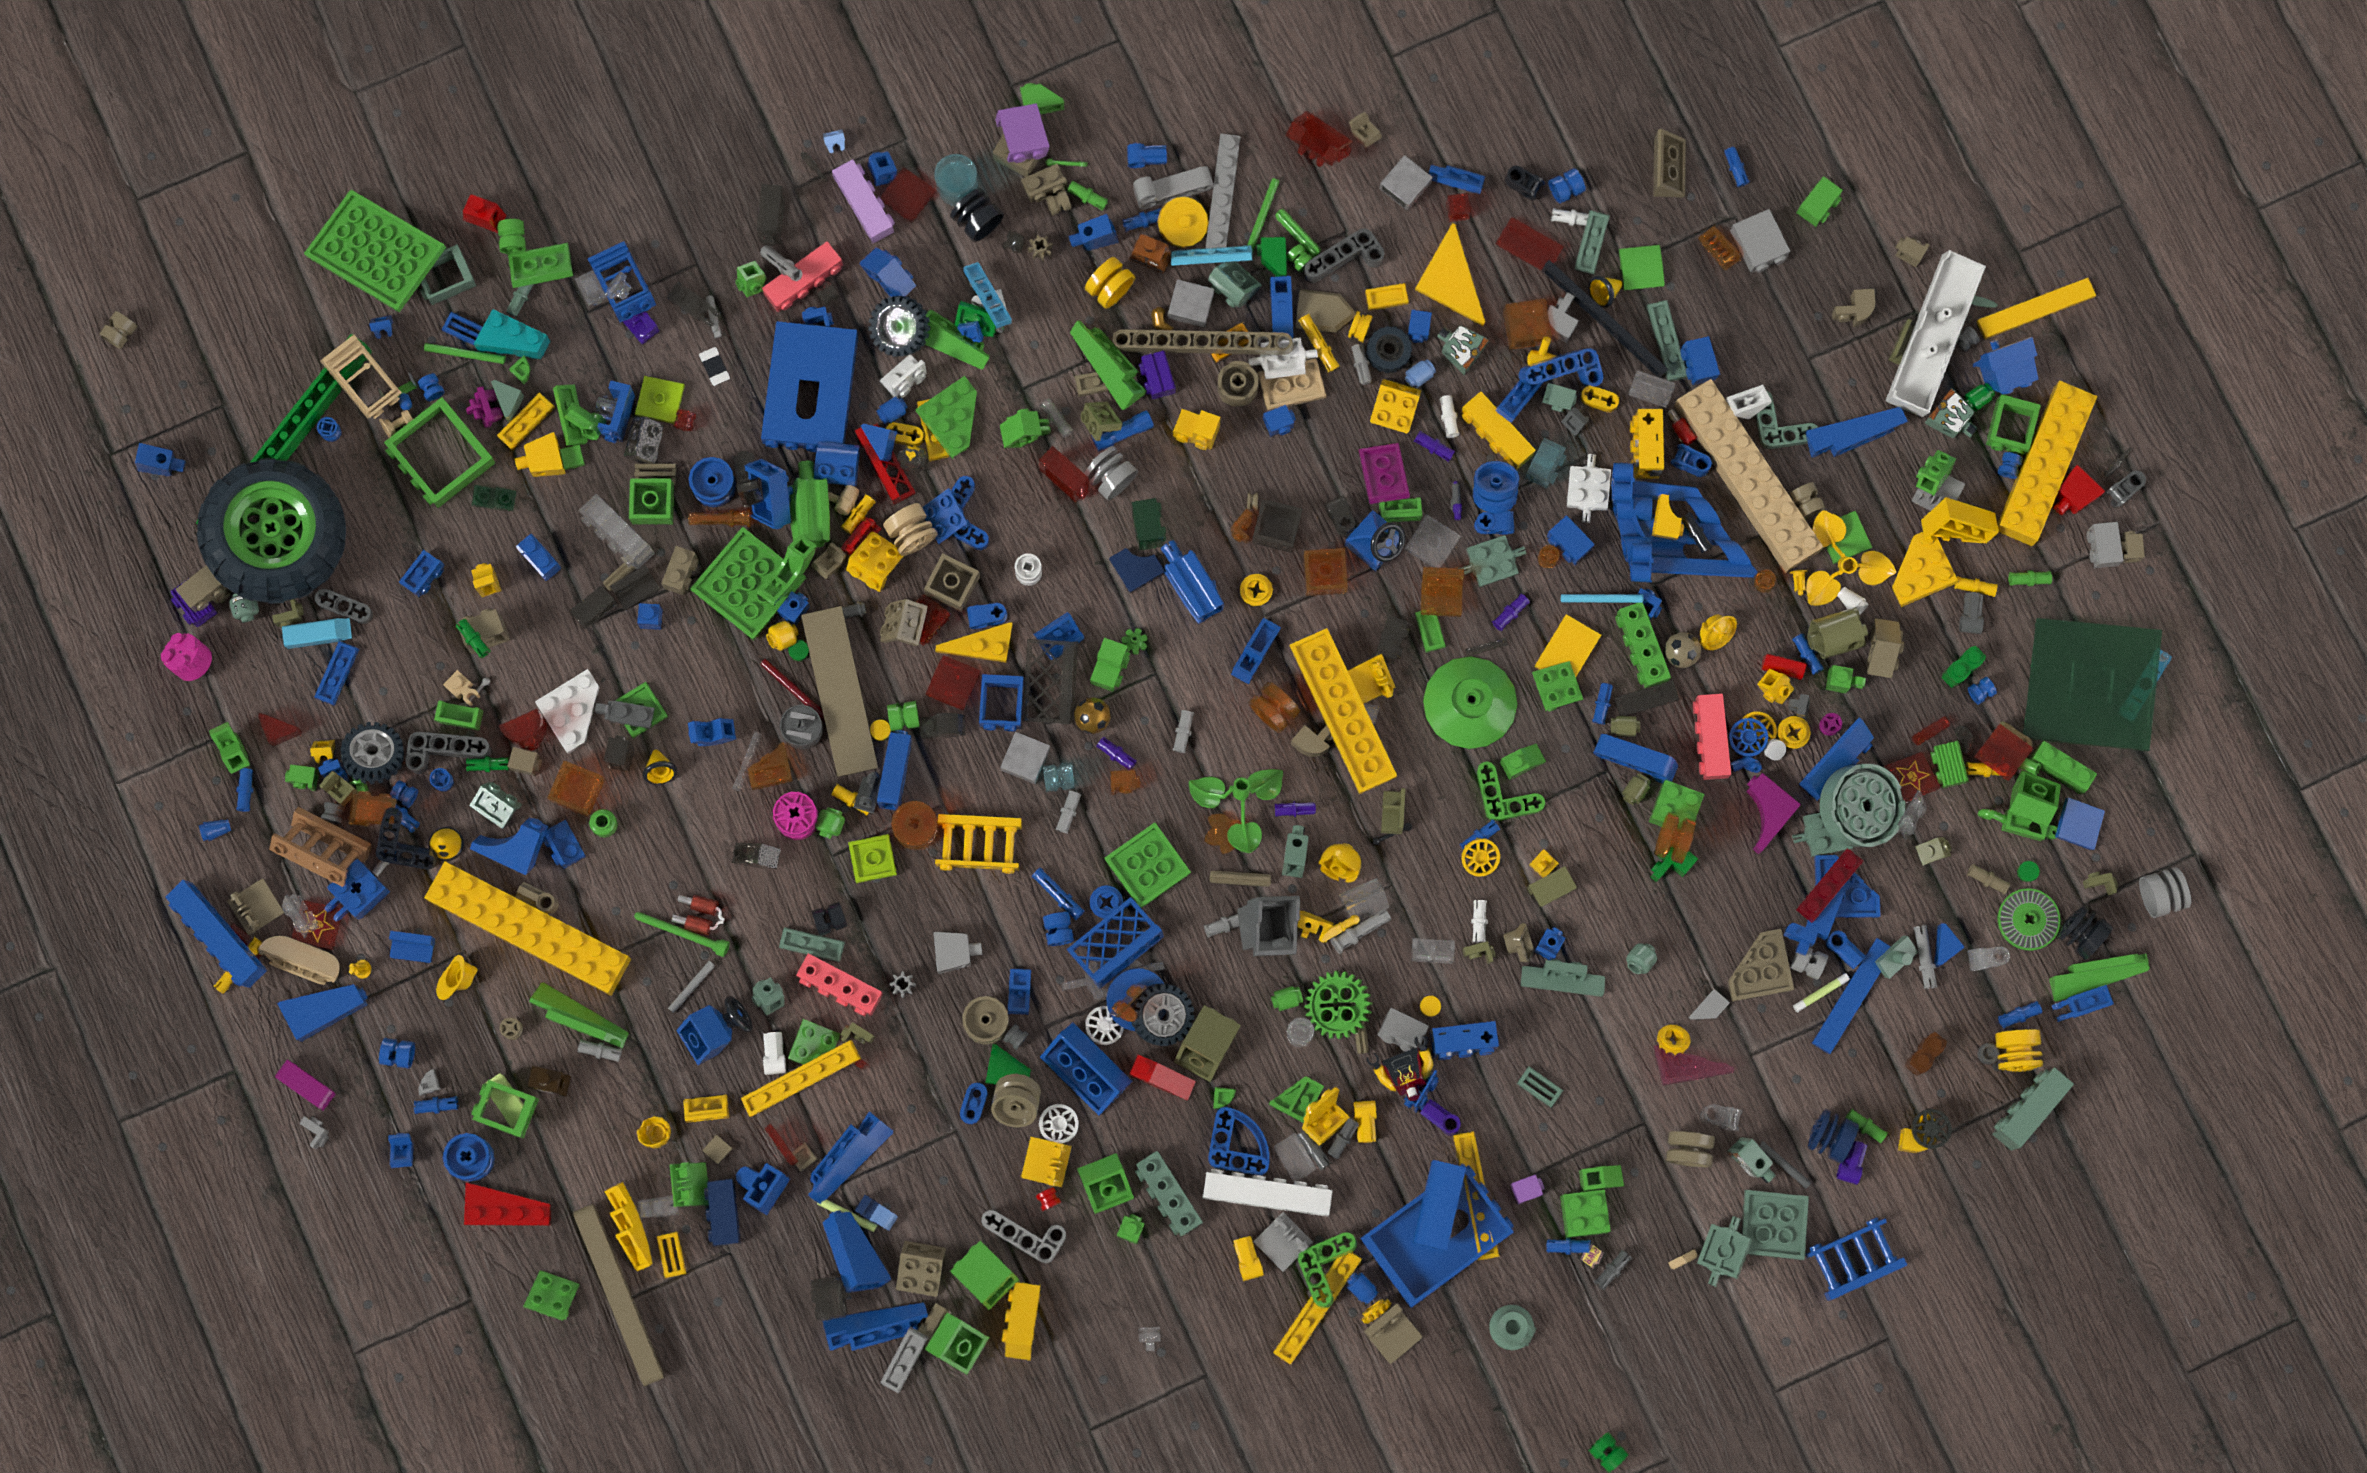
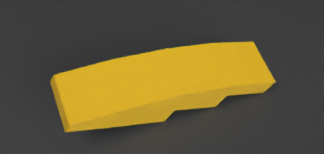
[604,1182,652,1271]

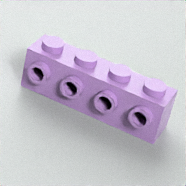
[832,159,895,244]

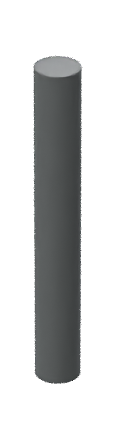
[1759,1141,1812,1189]

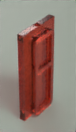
[1495,217,1564,271]

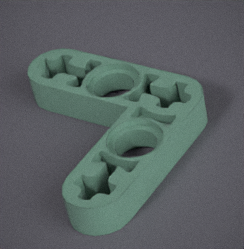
[1755,391,1818,449]

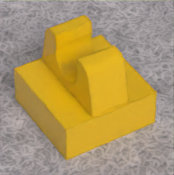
[310,740,336,763]
[1529,849,1559,878]

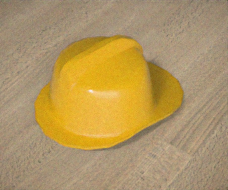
[436,955,477,1000]

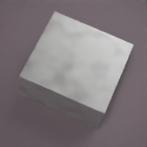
[1379,155,1433,211]
[1168,279,1214,328]
[1000,732,1050,784]

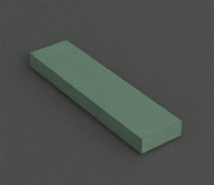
[1647,300,1687,382]

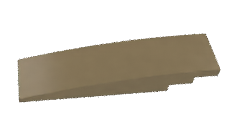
[801,606,878,777]

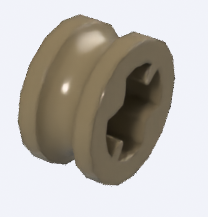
[1247,492,1258,511]

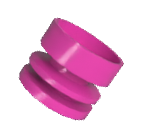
[773,792,819,840]

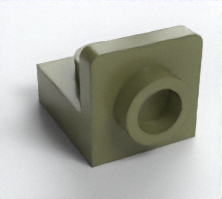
[1462,941,1495,964]
[841,1022,875,1044]

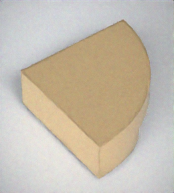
[1668,1249,1698,1269]

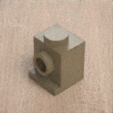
[1895,237,1929,267]
[2121,531,2145,563]

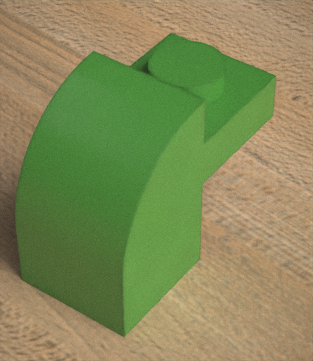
[209,722,250,774]

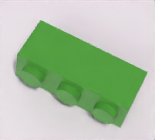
[2030,741,2097,795]

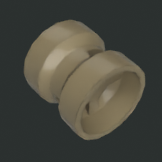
[1046,190,1071,216]

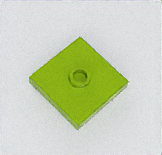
[635,376,685,424]
[848,834,897,884]

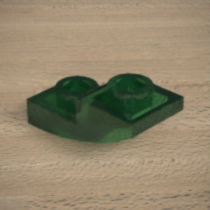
[471,485,517,511]

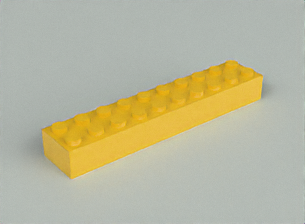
[424,861,631,996]

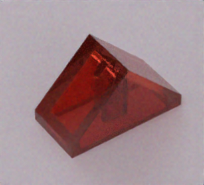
[258,713,302,746]

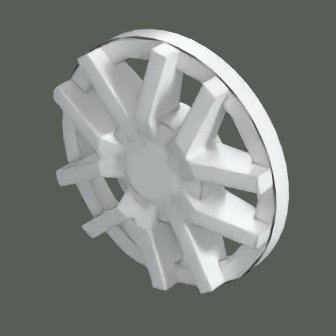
[1085,1006,1124,1045]

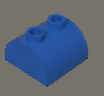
[814,441,860,487]

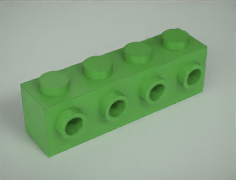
[1615,603,1671,689]

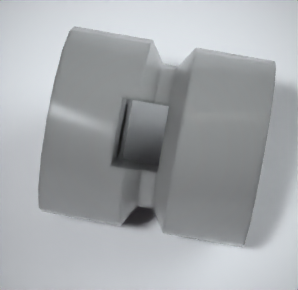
[1790,947,1828,980]

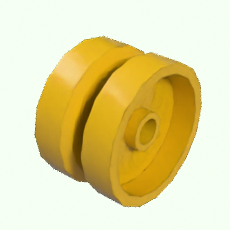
[1085,257,1136,309]

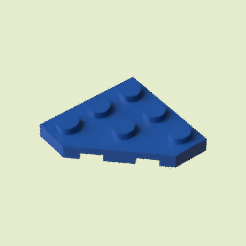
[1814,855,1880,918]

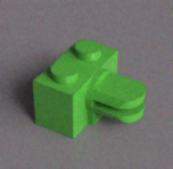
[1000,409,1051,448]

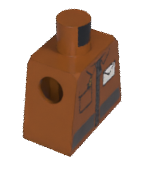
[1129,234,1171,274]

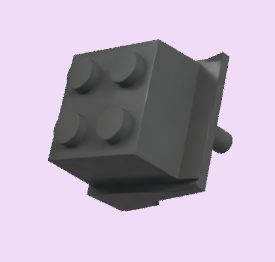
[1237,896,1300,956]

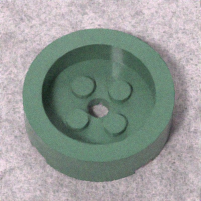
[1820,764,1905,847]

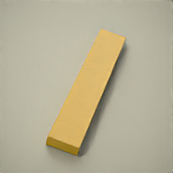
[1976,278,2096,340]
[740,1040,861,1117]
[1453,1132,1499,1261]
[1273,1252,1362,1365]

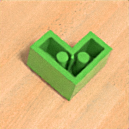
[1090,638,1130,692]

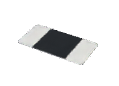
[699,347,730,386]

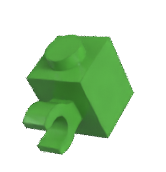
[1825,665,1866,694]

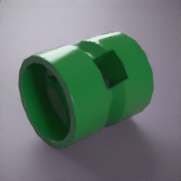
[1588,1432,1629,1473]

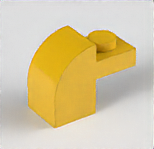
[1898,1113,1936,1153]

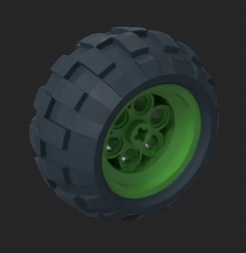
[197,458,346,604]

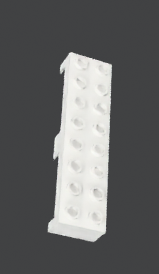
[1886,250,1986,417]

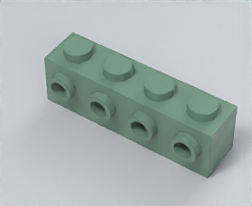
[1135,1151,1203,1237]

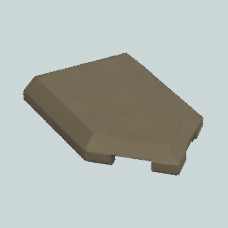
[1295,289,1356,333]

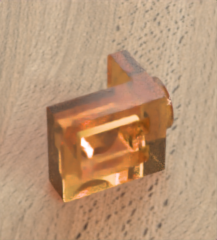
[1230,509,1253,544]

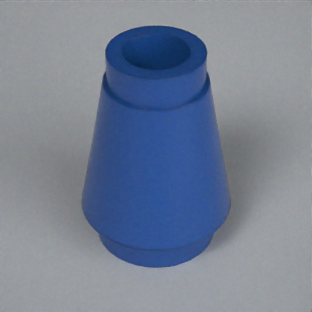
[198,819,231,842]

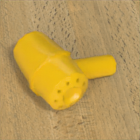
[1527,337,1556,370]

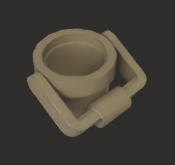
[1503,923,1534,962]

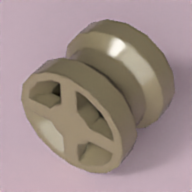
[500,1017,523,1040]

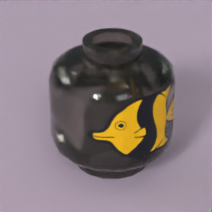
[897,445,929,474]

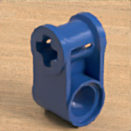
[1670,444,1712,477]
[1474,511,1514,535]
[967,603,1007,629]

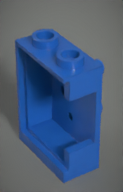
[745,459,794,529]

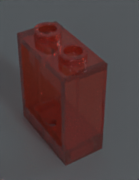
[1039,446,1089,502]

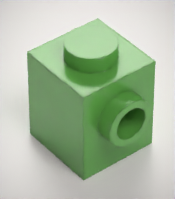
[1117,1214,1144,1245]

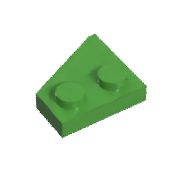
[1269,1076,1324,1123]

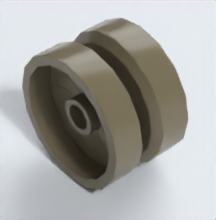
[962,996,1009,1045]
[991,1074,1041,1128]
[1666,1131,1715,1168]

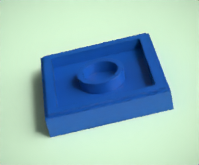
[2055,798,2105,850]

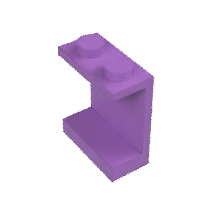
[995,103,1049,163]

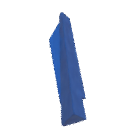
[1806,407,1908,458]
[808,1112,893,1204]
[823,1303,928,1351]

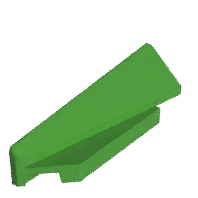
[1070,320,1147,410]
[2049,954,2150,1002]

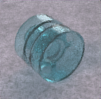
[935,154,978,206]

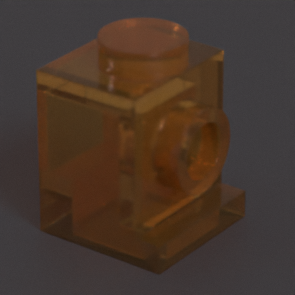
[1111,770,1140,795]

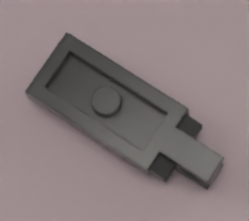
[595,701,655,729]

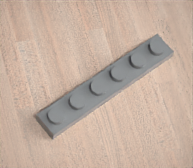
[1206,134,1240,249]

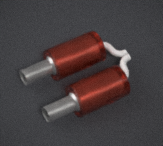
[672,895,725,936]

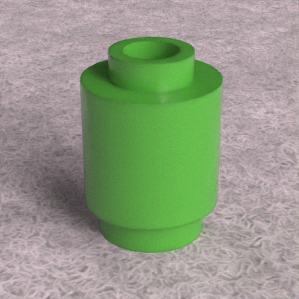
[1271,986,1303,1011]

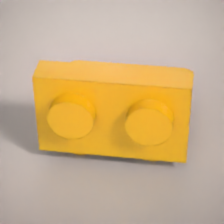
[846,532,904,592]
[1302,1087,1350,1146]

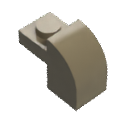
[1832,289,1875,327]
[1291,725,1333,757]

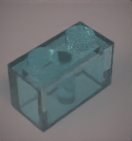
[1525,438,1567,488]

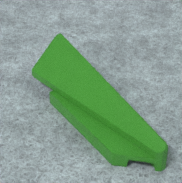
[895,309,990,369]
[529,983,629,1048]

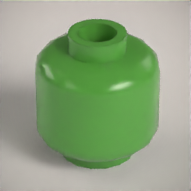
[815,807,845,839]
[589,809,618,838]

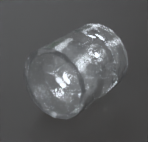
[1286,1018,1314,1048]

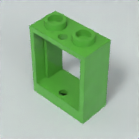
[1986,394,2041,456]
[472,1080,539,1139]

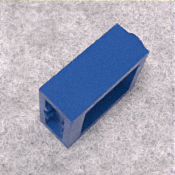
[979,674,1024,732]

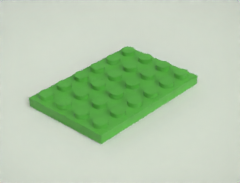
[304,190,446,312]

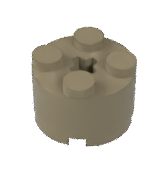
[1217,361,1258,407]

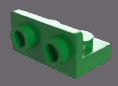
[955,301,998,337]

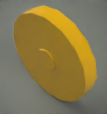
[1158,197,1208,248]

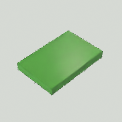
[508,243,573,288]

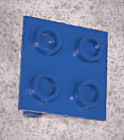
[922,488,969,544]
[1404,1070,1439,1113]

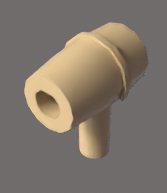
[828,485,859,515]

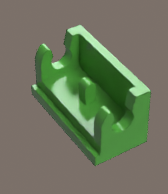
[1379,497,1422,522]

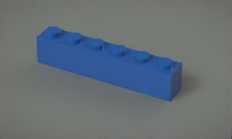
[165,880,267,988]

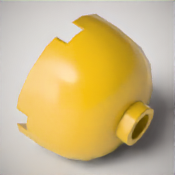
[1319,843,1361,883]

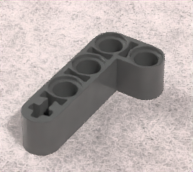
[1304,228,1384,283]
[406,732,492,774]

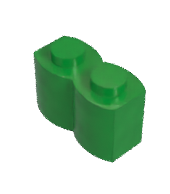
[1941,646,1986,688]

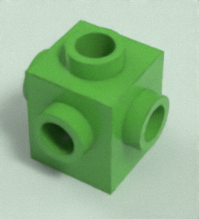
[736,261,766,297]

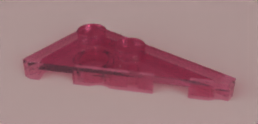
[1653,1045,1735,1086]

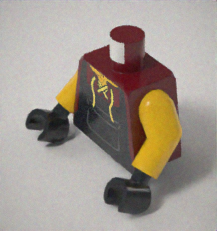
[1366,1035,1433,1101]

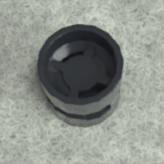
[811,902,848,936]

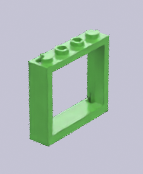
[384,397,495,508]

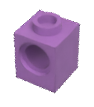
[1510,1175,1545,1205]

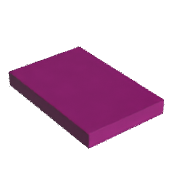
[1359,443,1410,504]

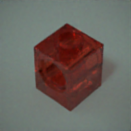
[1446,193,1471,222]

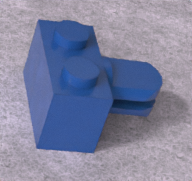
[736,1163,790,1215]

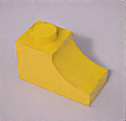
[1651,494,1684,540]
[471,563,501,598]

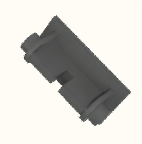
[853,772,880,814]

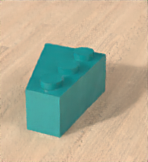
[474,309,550,359]

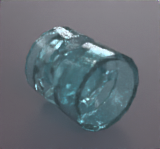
[1043,762,1075,792]

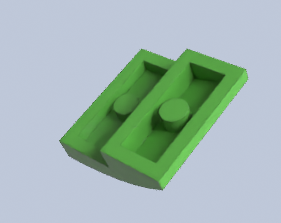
[1619,245,1664,290]

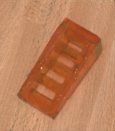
[1698,226,1740,270]

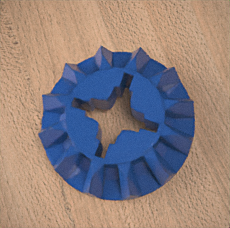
[1090,886,1123,919]

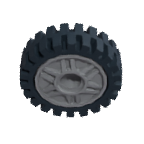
[1130,983,1194,1046]

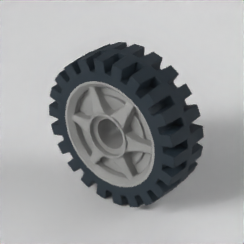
[341,722,404,784]

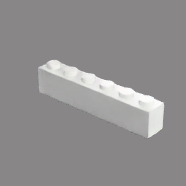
[1203,1169,1332,1217]

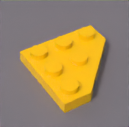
[1892,532,1958,607]

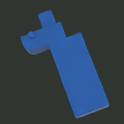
[1783,888,1845,956]

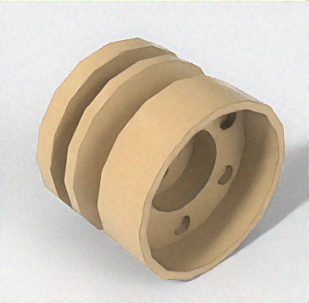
[883,503,938,556]

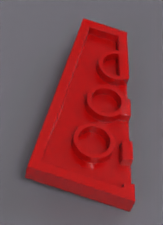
[464,1183,551,1226]

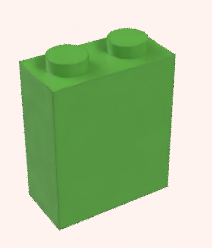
[950,1241,1019,1310]

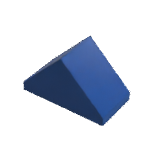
[861,424,897,462]
[1934,923,1964,967]

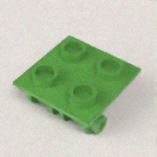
[1532,661,1583,712]
[788,1019,840,1064]
[670,1162,709,1207]
[523,1270,580,1321]

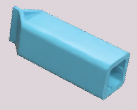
[282,618,352,649]

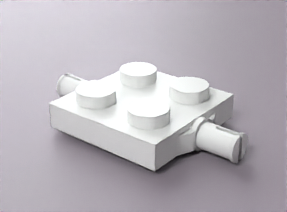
[1248,338,1318,379]
[1567,454,1611,523]

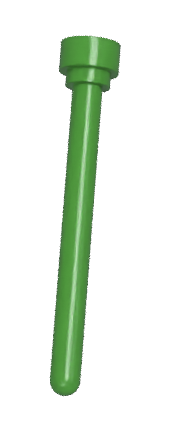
[634,912,730,957]

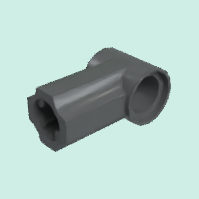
[1959,592,1984,634]

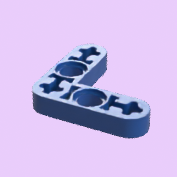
[951,476,989,550]

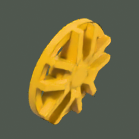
[1461,838,1500,877]

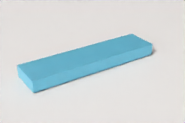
[1171,246,1252,266]

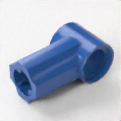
[1127,143,1167,168]
[1825,931,1866,969]

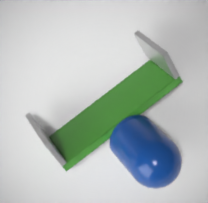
[379,373,417,410]

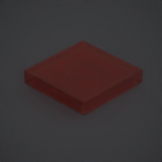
[880,167,936,222]

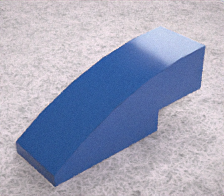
[1231,618,1281,684]

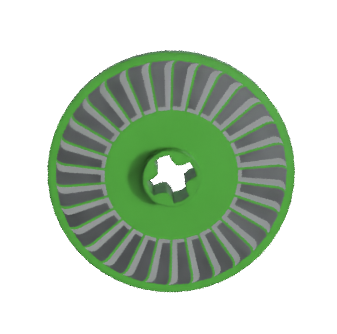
[1997,888,2060,951]

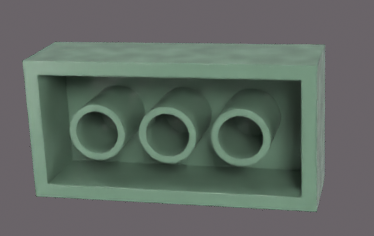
[1992,1067,2074,1151]

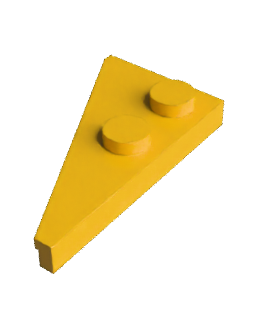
[935,622,1013,663]

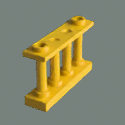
[935,814,1022,874]

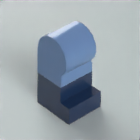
[855,1195,898,1231]

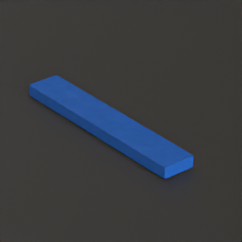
[1812,938,1891,1054]

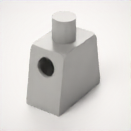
[934,932,982,974]

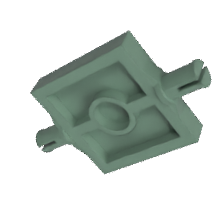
[1458,535,1526,587]
[1792,813,1853,857]
[1697,1216,1753,1287]

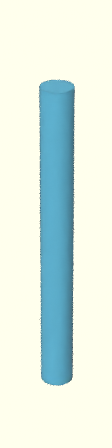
[1561,594,1644,603]

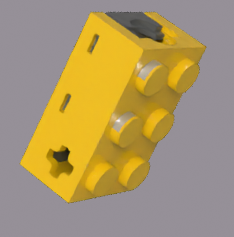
[1630,409,1664,479]

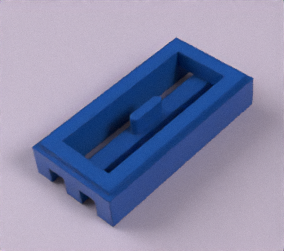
[442,312,483,346]

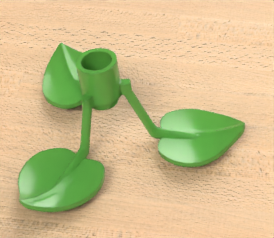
[1189,769,1283,853]

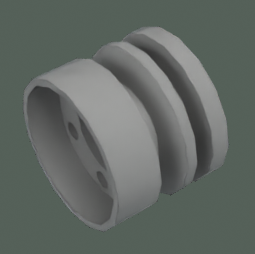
[1083,446,1138,501]
[2139,867,2191,918]

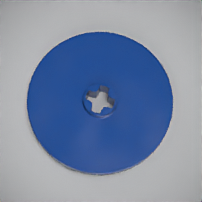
[1106,968,1166,1031]

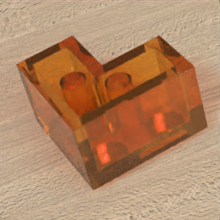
[348,791,396,826]

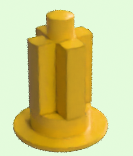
[1789,570,1808,596]
[349,960,371,979]

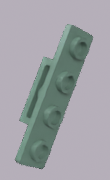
[1520,959,1605,997]

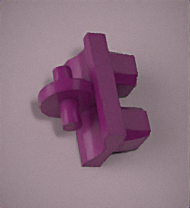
[466,386,503,428]

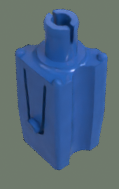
[1161,540,1224,624]

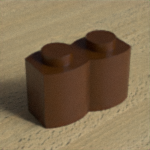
[1905,1032,1947,1076]

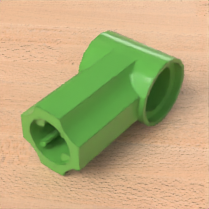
[564,402,606,440]

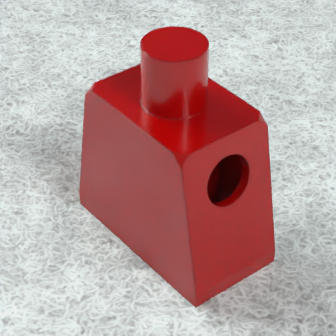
[463,194,507,233]
[2054,465,2105,515]

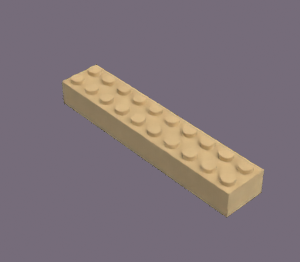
[1674,379,1823,574]

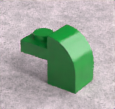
[1651,846,1698,882]

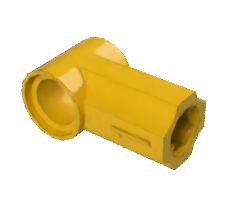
[1354,1100,1376,1143]
[1233,1236,1264,1281]

